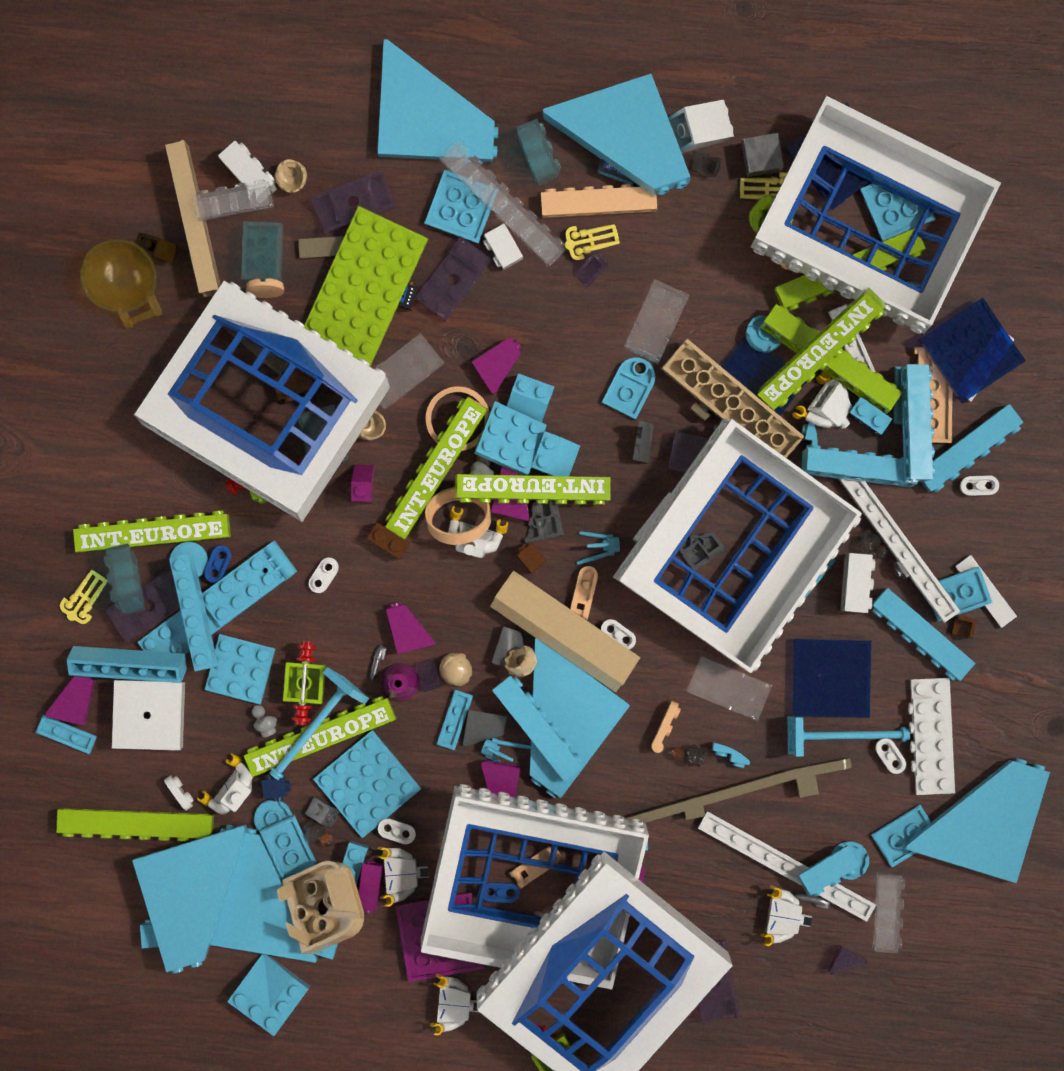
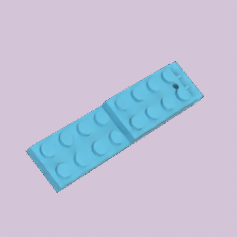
[138,541,297,655]

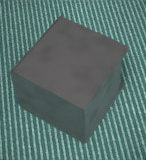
[741,133,784,177]

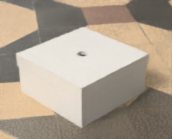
[112,680,185,750]

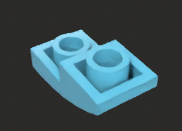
[801,421,818,448]
[712,742,750,768]

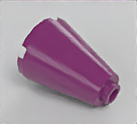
[381,663,419,702]

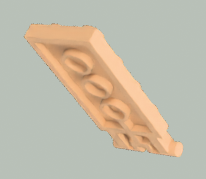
[914,347,953,443]

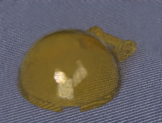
[80,239,162,329]

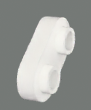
[960,476,999,496]
[309,558,339,593]
[601,619,636,649]
[875,738,906,774]
[164,775,194,811]
[378,818,416,844]

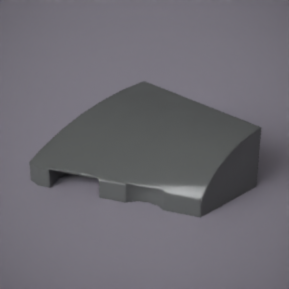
[633,421,654,463]
[525,501,564,544]
[679,532,725,571]
[492,626,524,668]
[463,710,507,746]

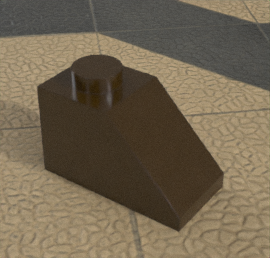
[133,232,179,264]

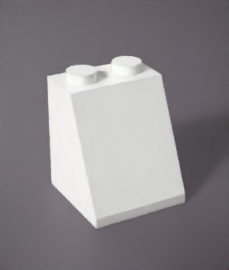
[668,100,734,153]

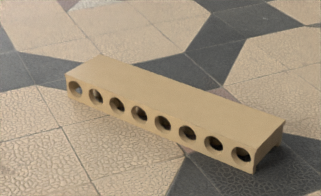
[165,140,221,298]
[661,339,804,458]
[490,571,641,692]

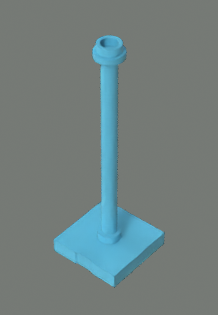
[270,667,369,780]
[787,716,910,757]

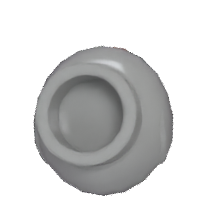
[469,456,494,475]
[252,705,277,737]

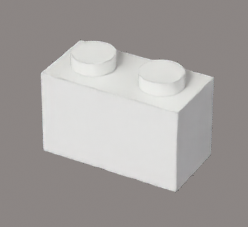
[483,224,523,270]

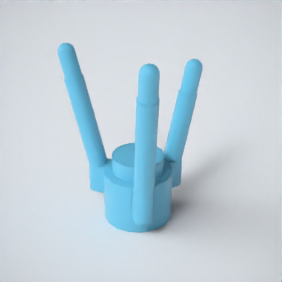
[576,531,620,565]
[481,738,531,762]

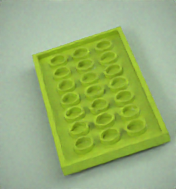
[304,206,429,367]

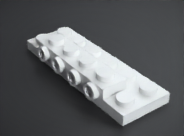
[908,678,955,795]

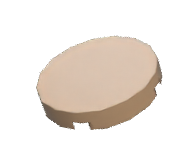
[246,278,284,298]

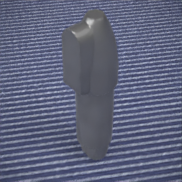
[369,645,387,681]
[794,893,830,909]

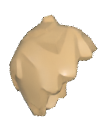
[274,159,307,193]
[358,410,386,440]
[504,646,537,677]
[439,653,472,686]

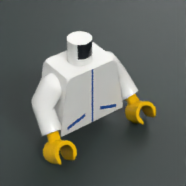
[792,372,852,429]
[448,506,508,558]
[197,753,253,815]
[377,847,429,907]
[760,885,812,946]
[430,974,479,1035]

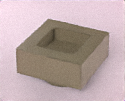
[690,402,710,421]

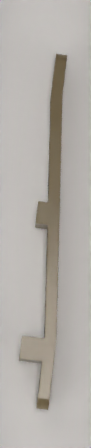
[624,758,852,823]

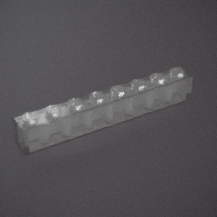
[439,141,566,267]

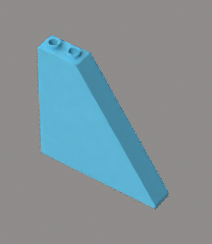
[378,39,498,163]
[543,74,690,195]
[530,638,630,798]
[903,758,1050,883]
[132,824,247,974]
[211,825,318,963]

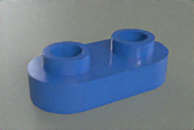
[205,546,232,583]
[483,882,520,903]

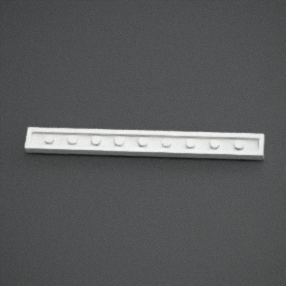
[838,478,960,623]
[698,811,876,922]

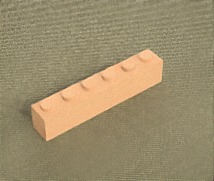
[541,184,657,218]

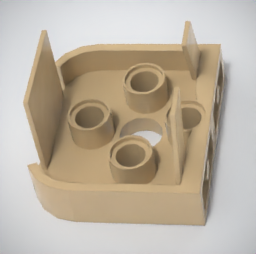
[277,861,364,954]

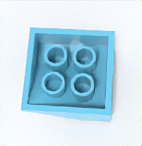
[227,954,310,1036]

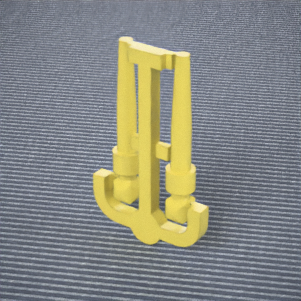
[740,172,787,200]
[565,224,620,260]
[60,569,108,624]

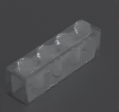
[192,179,275,221]
[873,873,905,953]

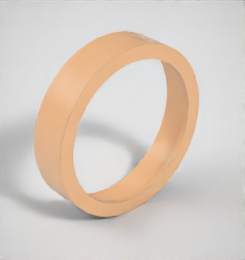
[426,387,490,452]
[425,487,491,545]

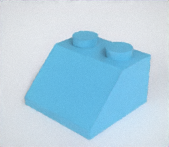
[507,373,554,422]
[531,431,580,476]

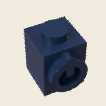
[261,773,291,802]

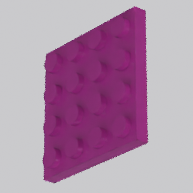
[395,892,485,982]

